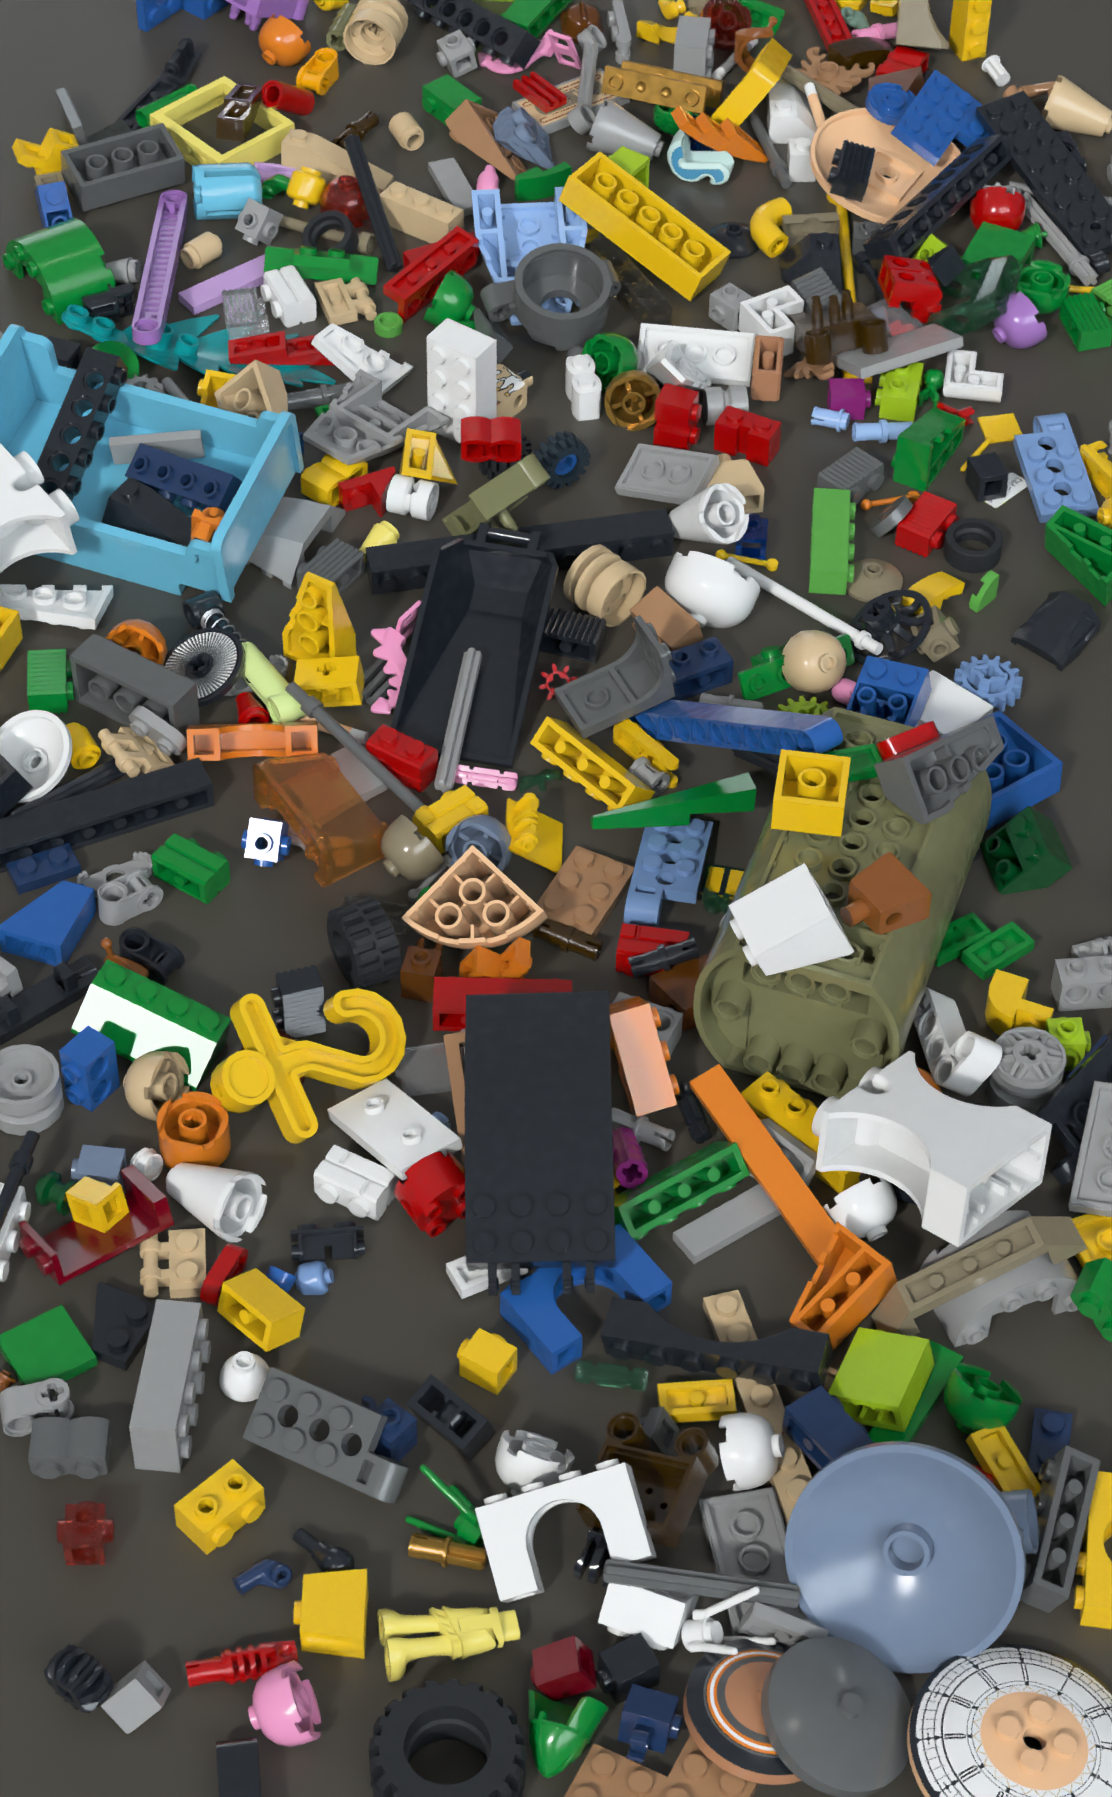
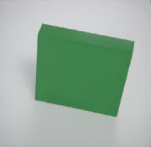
[0,1305,98,1386]

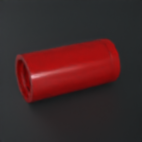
[261,80,315,116]

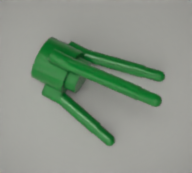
[405,1464,484,1547]

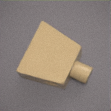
[707,454,765,514]

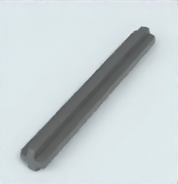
[603,1559,800,1609]

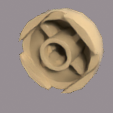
[782,630,847,693]
[123,1051,190,1121]

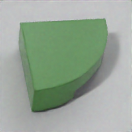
[969,570,999,613]

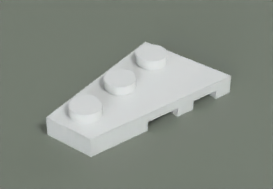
[311,323,413,395]

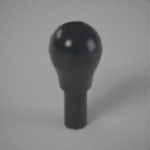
[293,1528,355,1573]

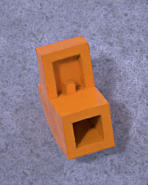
[459,937,532,978]

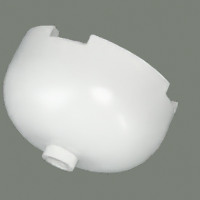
[665,551,760,628]

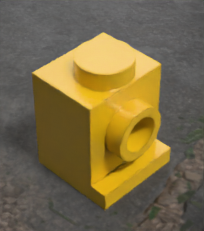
[65,1176,129,1233]

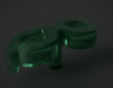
[702,887,730,915]

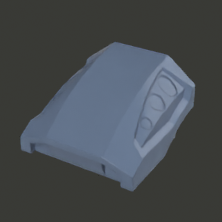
[493,106,555,169]

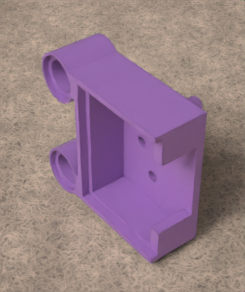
[225,0,310,31]

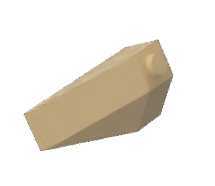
[281,129,393,194]
[214,359,288,419]

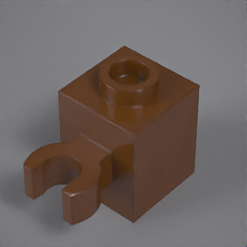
[400,938,443,1003]

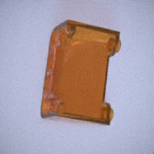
[253,752,389,888]

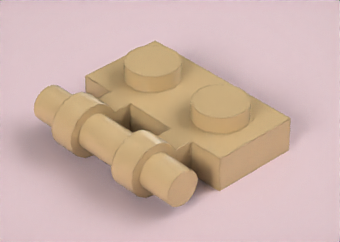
[314,277,377,325]
[98,727,175,778]
[140,1228,207,1299]

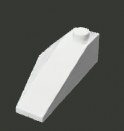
[766,77,817,144]
[645,341,712,390]

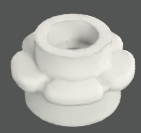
[130,1147,163,1181]

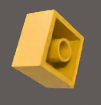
[771,749,851,837]

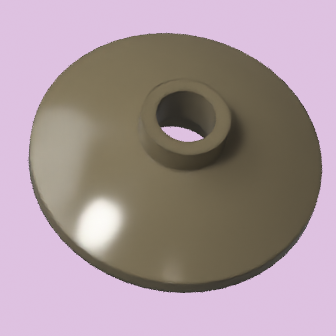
[846,558,903,602]

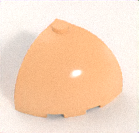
[401,845,548,949]

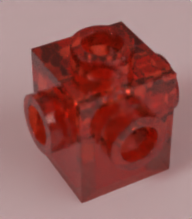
[57,1501,115,1565]

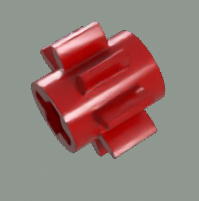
[539,663,577,700]

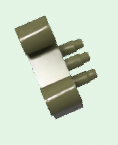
[442,453,551,536]

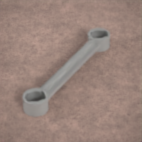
[567,25,607,135]

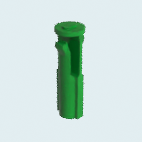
[136,83,198,128]

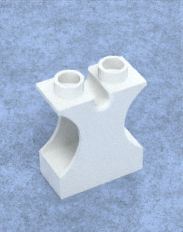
[0,443,79,573]
[812,1050,1052,1247]

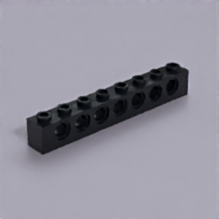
[862,133,1012,269]

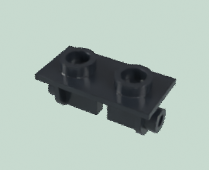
[159,38,202,85]
[290,1221,365,1263]

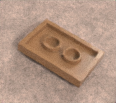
[537,845,634,938]

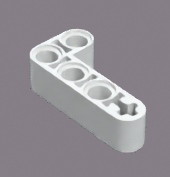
[913,987,1002,1097]

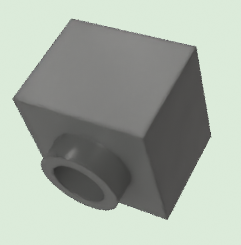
[852,221,882,257]

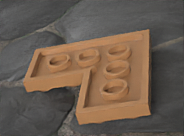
[564,1735,760,1797]

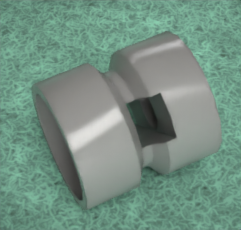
[702,385,749,426]

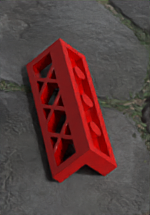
[383,226,479,324]

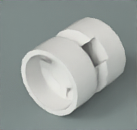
[386,474,439,521]

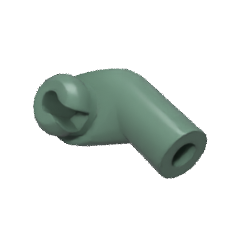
[840,7,870,30]

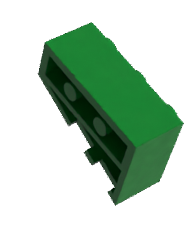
[891,407,966,492]
[1045,505,1112,607]

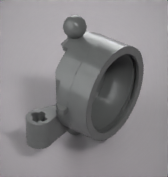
[480,243,621,357]

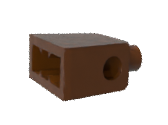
[648,953,708,1031]

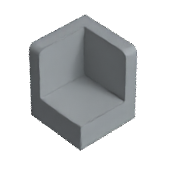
[101,1660,171,1734]

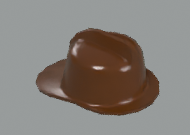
[560,1,603,45]

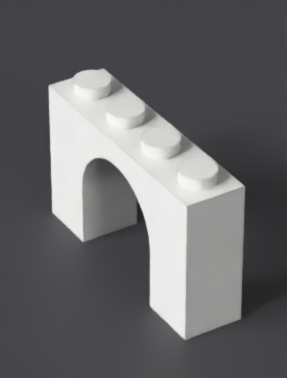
[475,1459,657,1603]

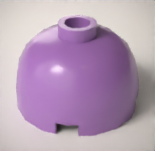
[992,291,1047,350]

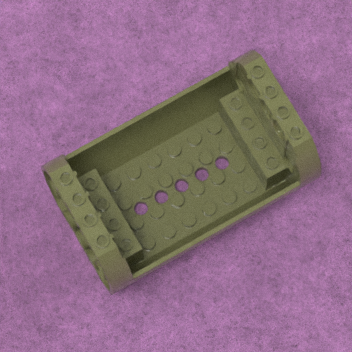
[693,707,992,1099]

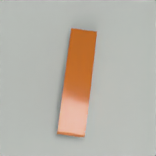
[671,106,768,163]

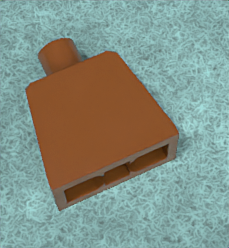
[840,851,932,935]

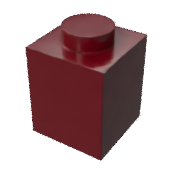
[530,1635,597,1701]

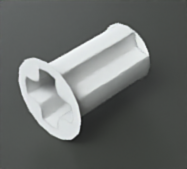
[982,55,1010,86]

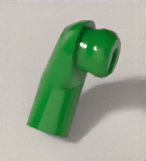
[262,174,290,199]

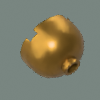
[604,370,661,431]

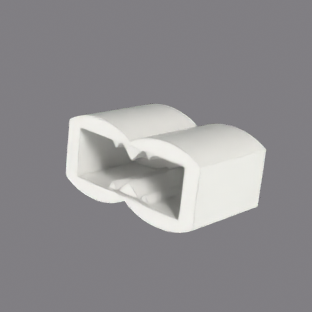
[565,354,602,421]

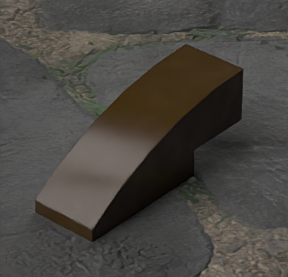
[827,37,896,71]
[216,83,263,142]

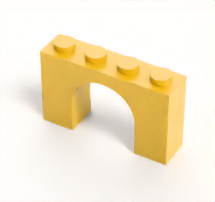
[1073,1471,1112,1629]

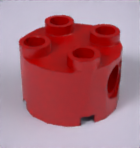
[394,1151,465,1238]

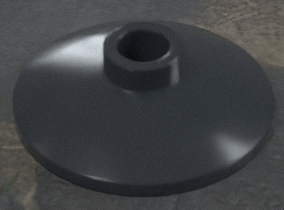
[707,222,759,259]

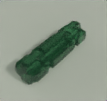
[574,1360,649,1391]

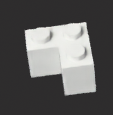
[738,285,804,356]

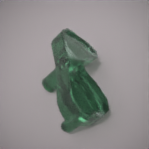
[518,769,562,793]

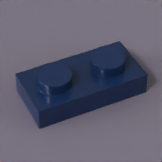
[6,843,81,895]
[1028,1408,1073,1482]

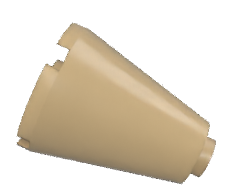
[1042,75,1112,137]

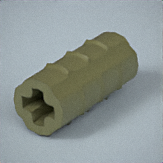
[326,3,357,51]

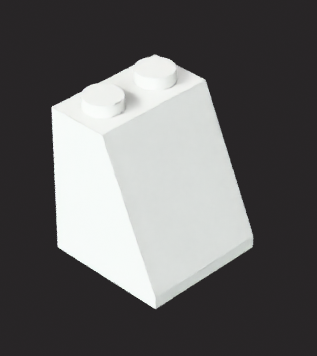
[728,863,854,976]

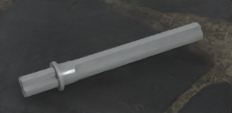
[1021,192,1099,286]

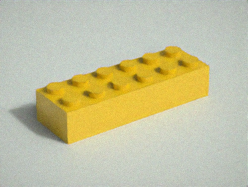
[559,152,731,301]

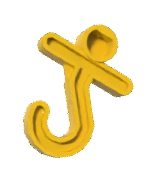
[210,988,406,1144]

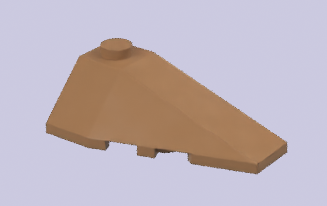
[445,99,527,181]

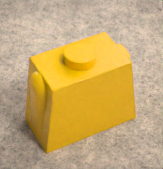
[293,1569,368,1659]

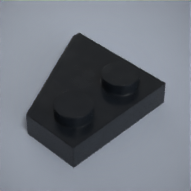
[92,1282,155,1371]

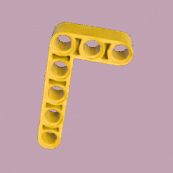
[710,38,792,126]

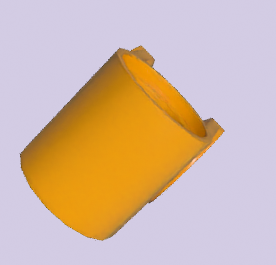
[296,48,339,96]

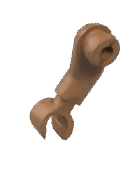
[1003,81,1056,98]

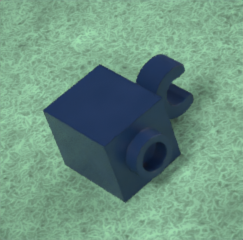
[362,1395,417,1461]
[617,1684,683,1763]

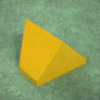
[399,428,457,484]

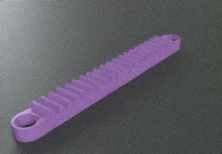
[132,190,188,345]

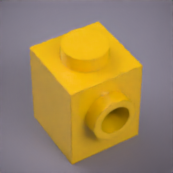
[457,1328,517,1395]

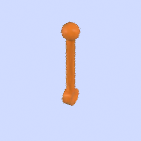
[860,491,920,511]

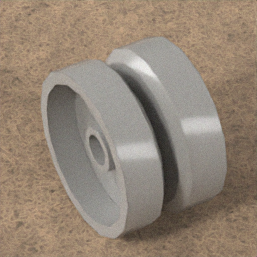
[0,1044,64,1136]

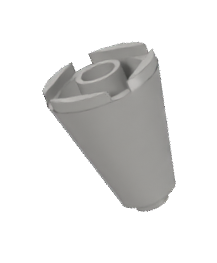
[586,98,664,161]

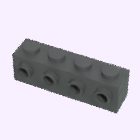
[1019,1445,1101,1613]

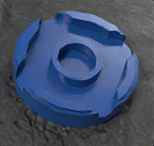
[865,82,916,126]

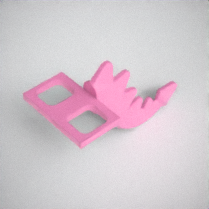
[478,29,582,74]
[370,600,421,715]

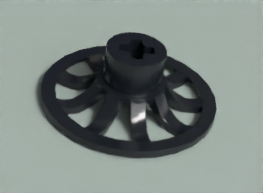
[850,589,933,665]

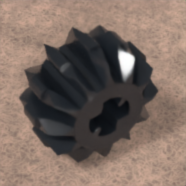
[44,1644,114,1713]

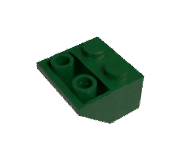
[980,806,1073,895]

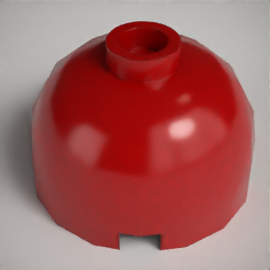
[970,186,1026,231]

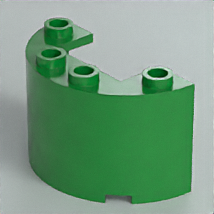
[2,218,116,325]

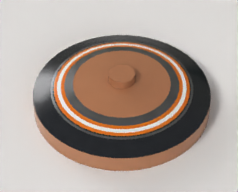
[683,1639,802,1785]

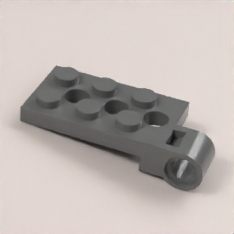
[242,1366,409,1504]

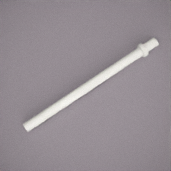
[726,556,883,655]

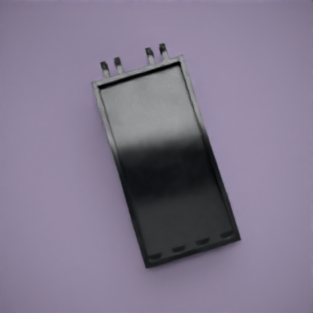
[465,991,616,1296]

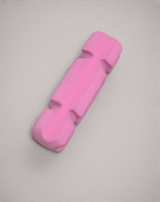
[455,764,518,792]

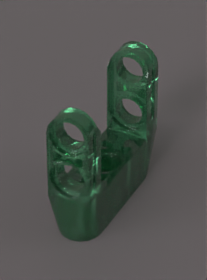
[925,255,1021,335]

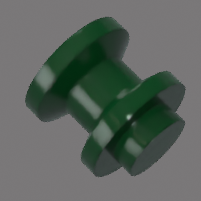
[35,1171,77,1216]

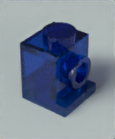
[735,514,768,560]

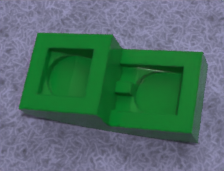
[515,162,572,201]

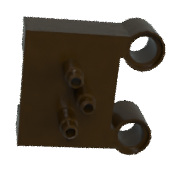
[789,290,888,365]
[576,1412,719,1549]

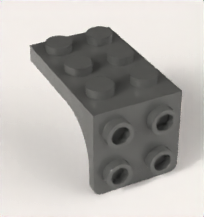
[554,615,676,739]

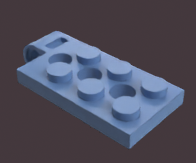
[1013,413,1099,523]
[624,818,713,928]

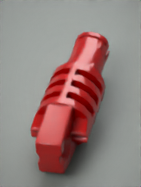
[185,1640,299,1688]

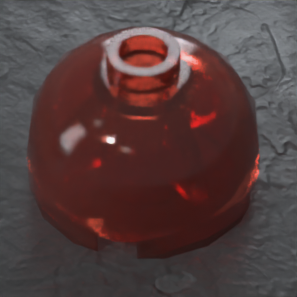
[699,0,752,51]
[320,175,370,228]

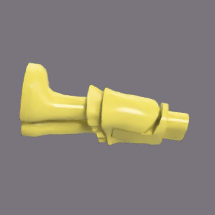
[377,1606,520,1682]

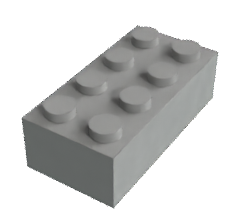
[129,1299,211,1473]

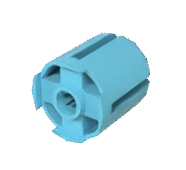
[192,162,262,221]

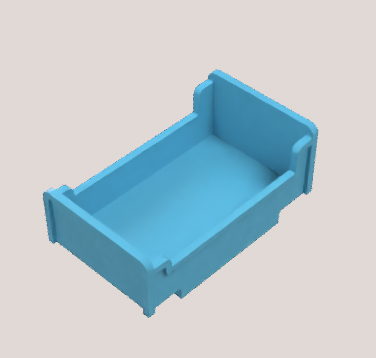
[0,324,304,603]

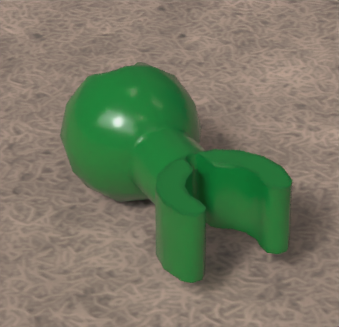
[918,369,945,408]

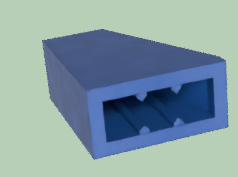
[0,880,97,966]

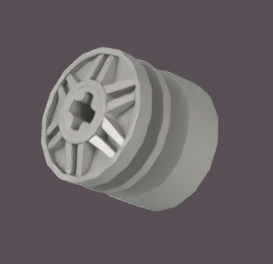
[986,1027,1067,1114]

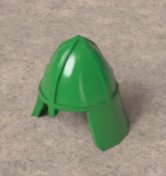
[527,1689,609,1778]

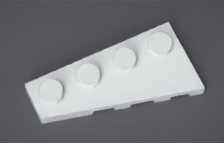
[0,584,114,630]

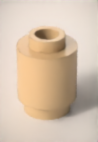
[389,112,424,151]
[180,231,222,269]

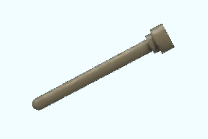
[279,216,377,256]

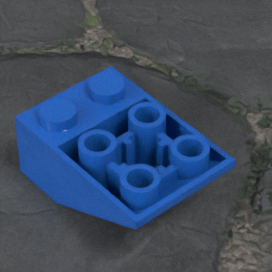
[846,655,932,727]

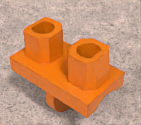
[191,507,225,543]

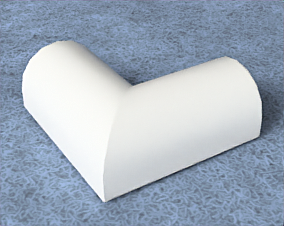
[943,350,1004,403]

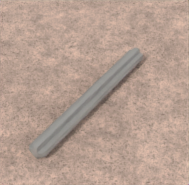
[434,647,482,793]

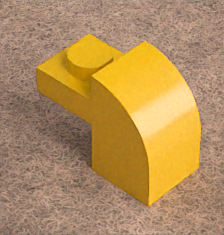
[12,128,79,175]
[985,969,1054,1036]

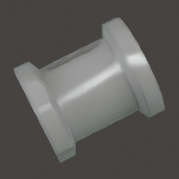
[628,756,670,798]

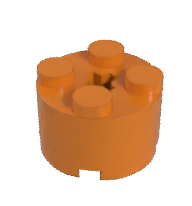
[157,1091,231,1169]

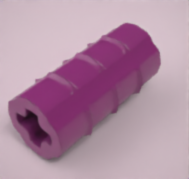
[612,1127,648,1188]

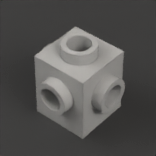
[436,29,478,79]
[235,198,284,246]
[709,282,753,331]

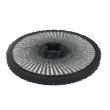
[163,627,245,708]

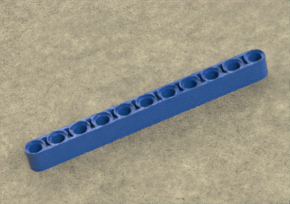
[629,699,843,755]

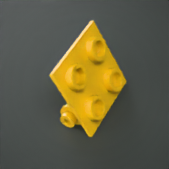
[506,793,563,873]

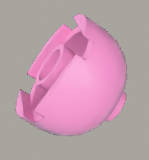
[248,1660,321,1747]

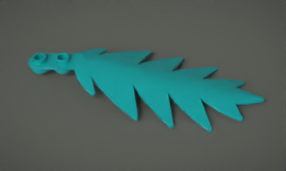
[61,304,336,387]

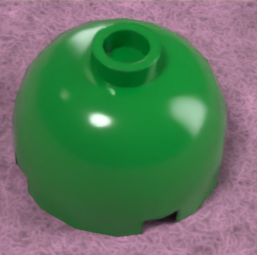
[1013,260,1071,315]
[423,269,476,327]
[582,332,639,392]
[944,1363,1023,1435]

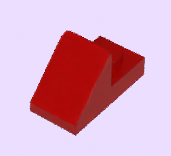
[338,466,396,518]

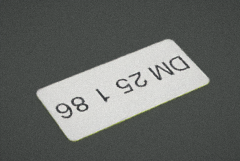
[984,472,1027,508]

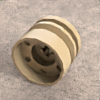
[343,0,408,65]
[563,544,646,627]

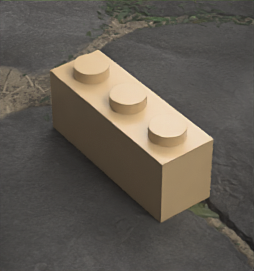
[379,181,464,244]

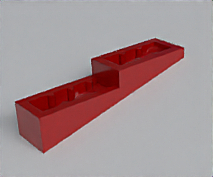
[228,331,335,366]

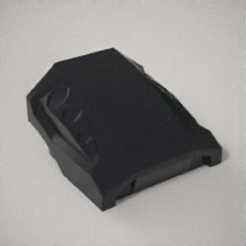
[1011,590,1101,671]

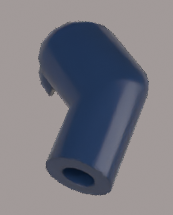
[232,1559,293,1595]

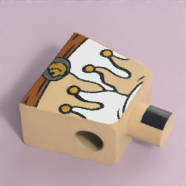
[496,364,533,417]

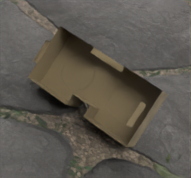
[781,212,840,246]

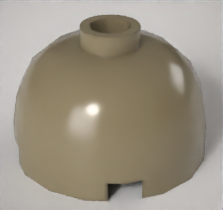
[381,814,445,881]

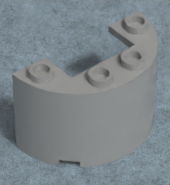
[919,1210,1079,1348]

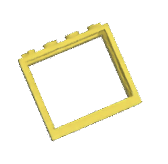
[149,76,295,166]

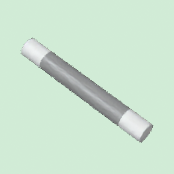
[711,38,758,80]

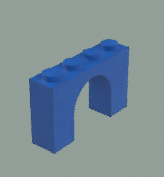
[500,1223,672,1375]

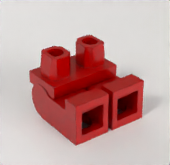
[877,255,942,323]

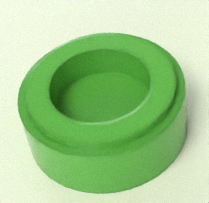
[374,312,403,338]

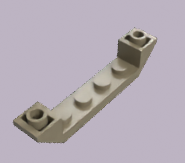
[871,1216,1087,1336]

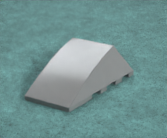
[303,369,449,465]
[247,496,346,589]

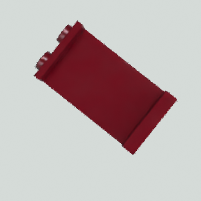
[18,1164,174,1286]

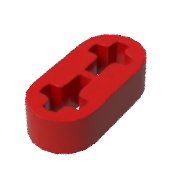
[876,720,940,760]
[200,1243,248,1307]

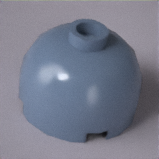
[444,815,512,872]

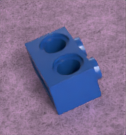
[59,1025,120,1112]

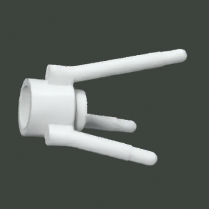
[681,1587,777,1655]

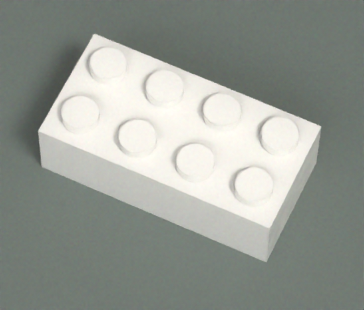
[426,318,497,444]

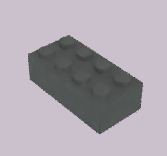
[60,123,185,212]
[70,633,200,740]

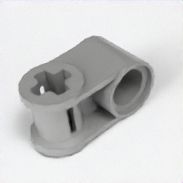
[98,868,164,926]
[0,1378,75,1437]

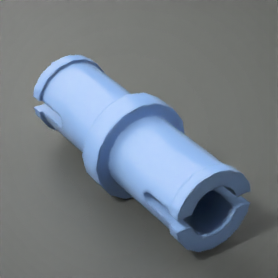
[852,419,913,443]

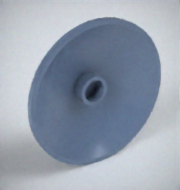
[785,1441,1039,1673]

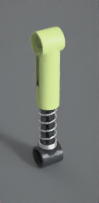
[182,590,307,722]

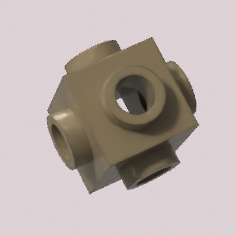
[910,605,960,662]

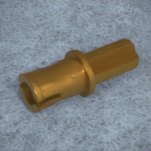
[408,1532,487,1570]

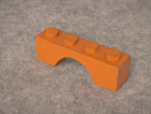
[186,721,319,761]

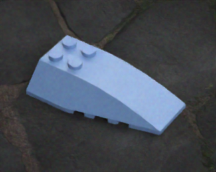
[471,187,587,326]

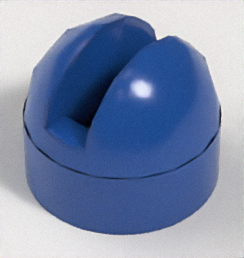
[265,1265,297,1293]

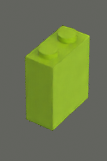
[828,1327,935,1432]

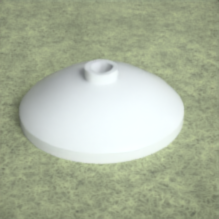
[0,710,72,803]

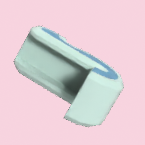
[667,130,735,185]

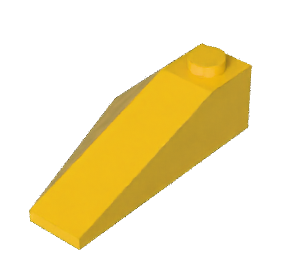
[282,571,357,661]

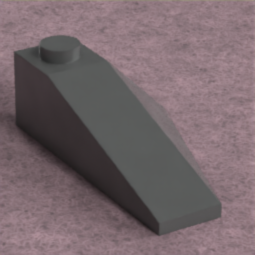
[874,715,1005,825]

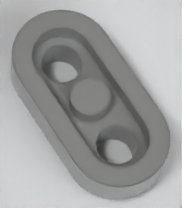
[129,705,187,756]

